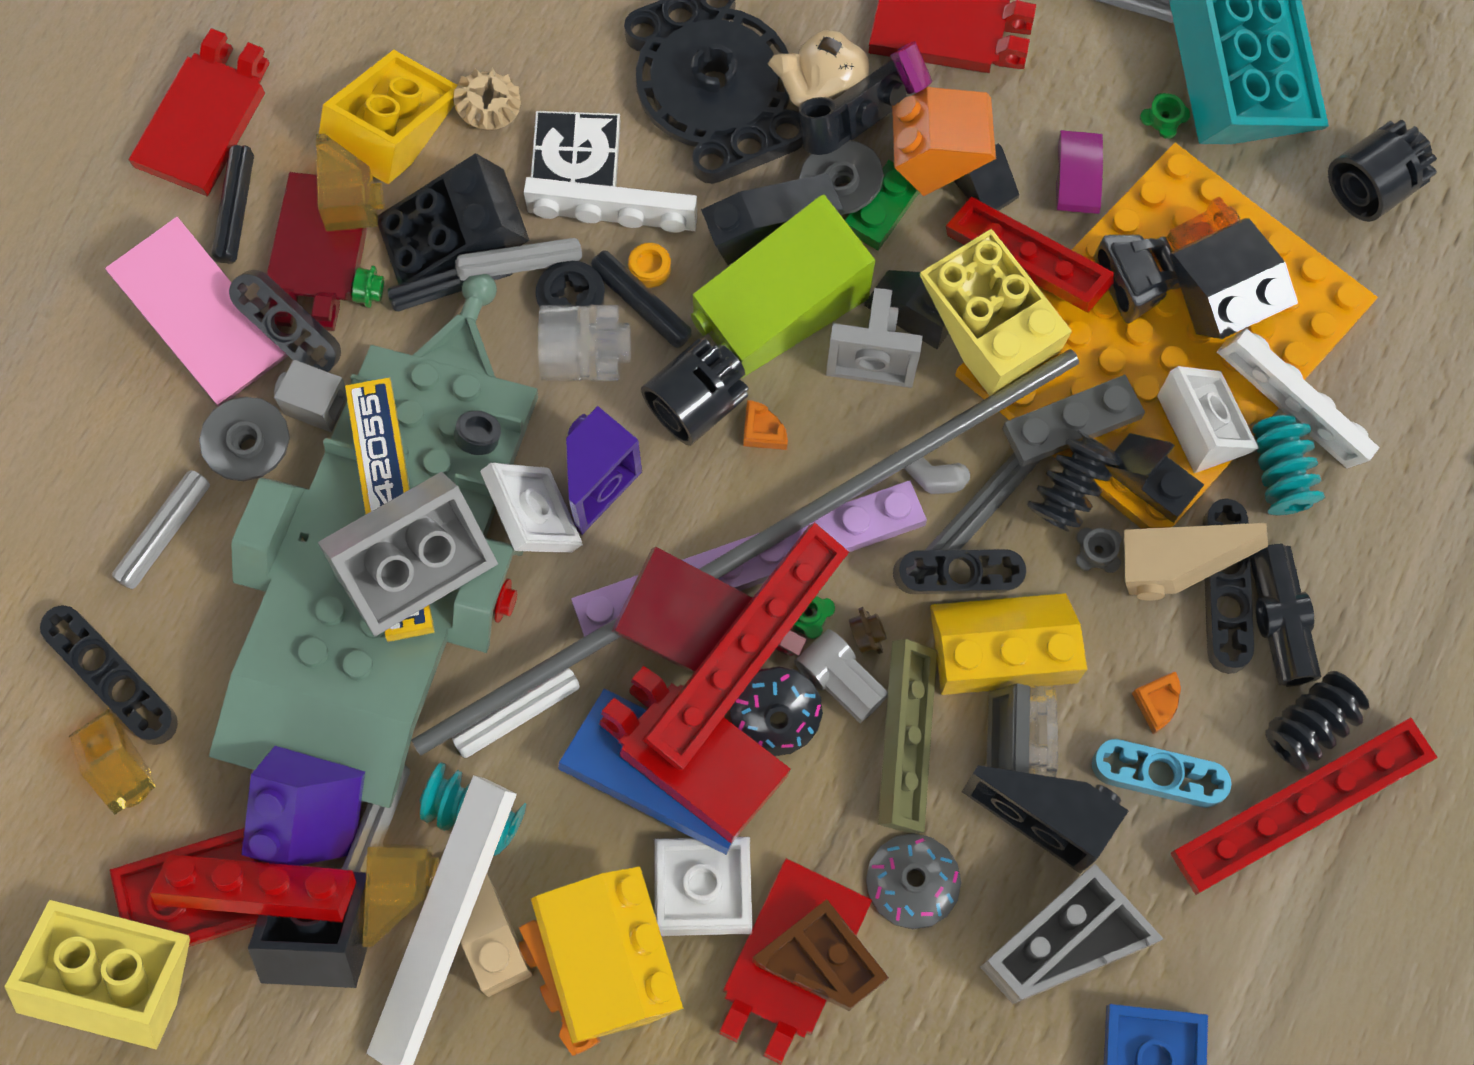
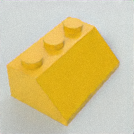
[930,593,1088,695]
[531,866,683,1044]

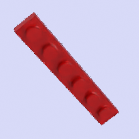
[642,522,849,770]
[1170,717,1438,895]

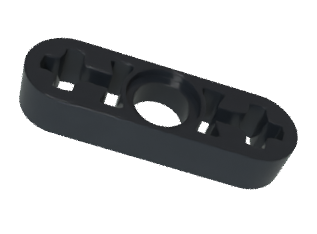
[229,270,341,372]
[893,549,1026,594]

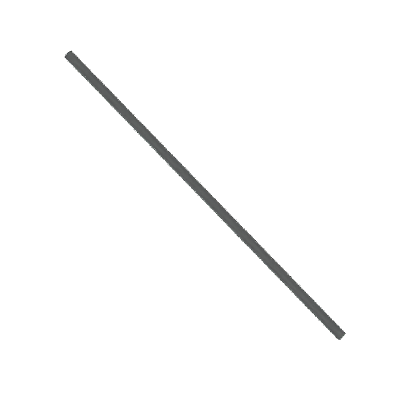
[411,349,1079,756]

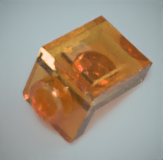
[1166,196,1240,250]

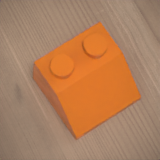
[892,87,996,196]

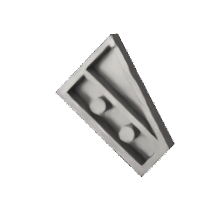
[980,864,1163,1004]

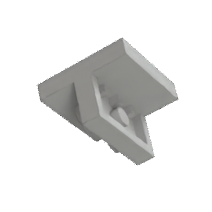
[826,288,923,388]

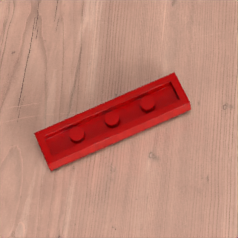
[946,197,1114,313]
[150,854,356,922]

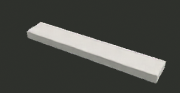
[366,775,517,1065]

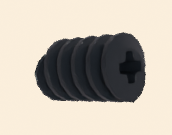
[1027,430,1122,532]
[1265,671,1370,773]

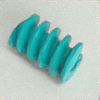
[1252,415,1325,516]
[420,762,527,856]

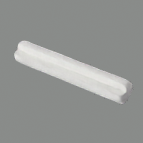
[452,668,580,758]

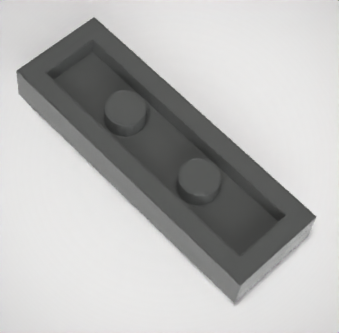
[1002,375,1145,467]

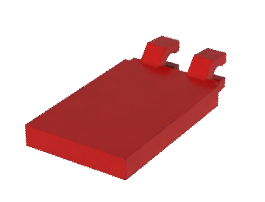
[868,0,1037,73]
[128,28,270,197]
[599,666,791,843]
[719,858,872,1065]

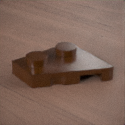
[752,899,889,1011]

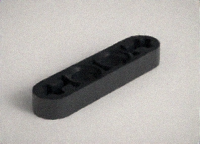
[1202,498,1254,674]
[40,605,178,745]

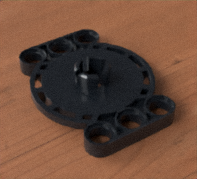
[624,0,803,184]

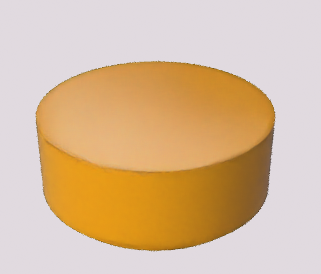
[628,243,671,288]

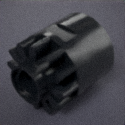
[1328,120,1437,222]
[641,338,749,446]

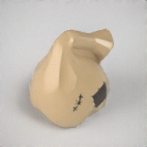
[768,30,869,107]

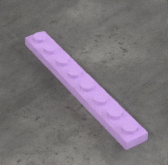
[571,481,927,637]

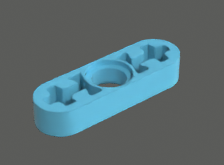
[1092,739,1232,808]

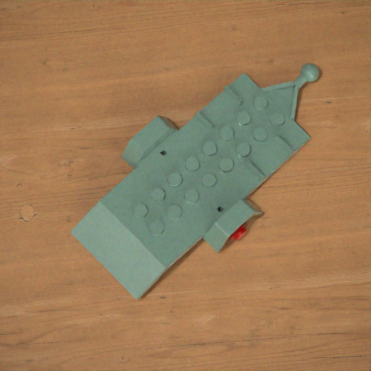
[209,274,538,808]

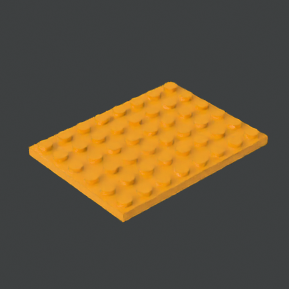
[955,143,1378,529]

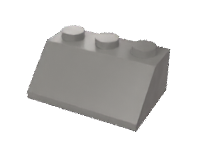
[317,472,498,636]

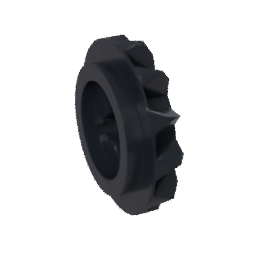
[536,260,605,326]

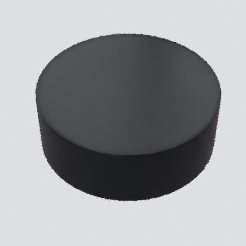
[454,411,501,455]

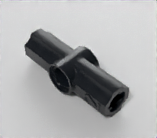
[1250,543,1322,687]

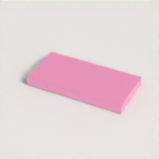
[105,217,288,407]

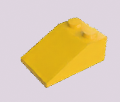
[317,50,457,184]

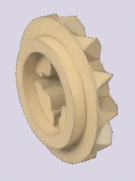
[454,67,521,130]

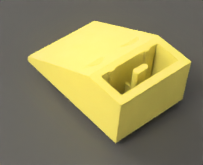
[920,229,1072,396]

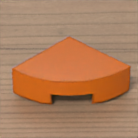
[743,400,788,450]
[1132,671,1181,734]

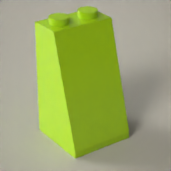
[691,194,875,378]

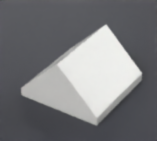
[1157,366,1259,473]

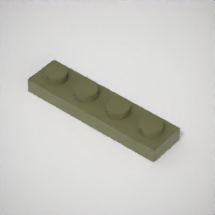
[878,639,937,834]

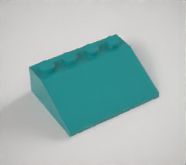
[1169,0,1329,145]

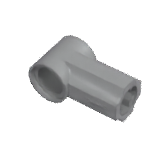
[794,629,888,723]

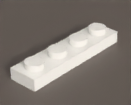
[524,177,697,233]
[1217,329,1380,468]

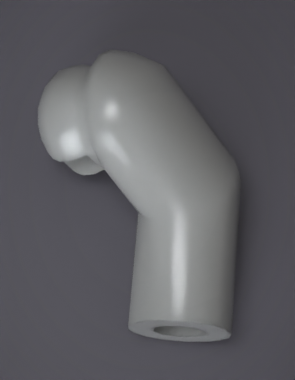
[904,457,970,494]

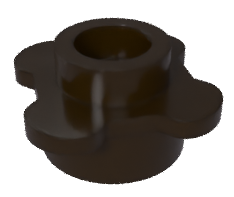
[849,607,887,654]

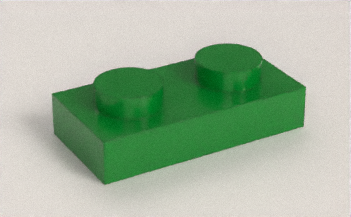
[845,159,920,251]

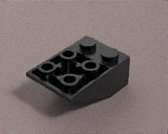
[376,153,530,284]

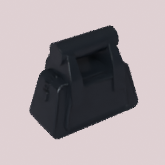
[1093,235,1180,323]

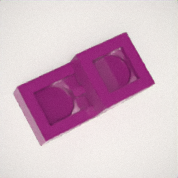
[890,41,933,94]
[1056,130,1103,214]

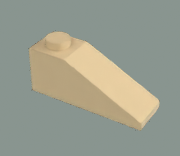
[1124,523,1268,601]
[431,860,533,997]

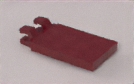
[267,172,376,331]
[611,547,806,674]

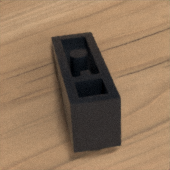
[701,173,845,265]

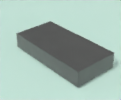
[987,683,1030,773]

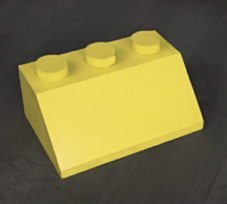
[5,900,190,1050]

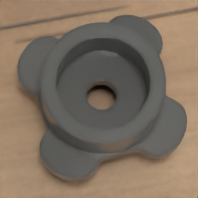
[1076,527,1122,573]

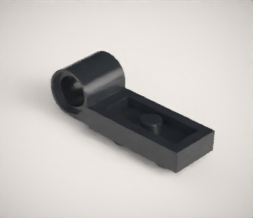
[799,60,907,155]

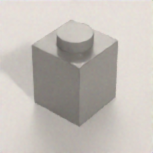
[274,359,347,432]

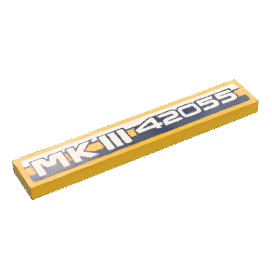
[345,377,435,642]

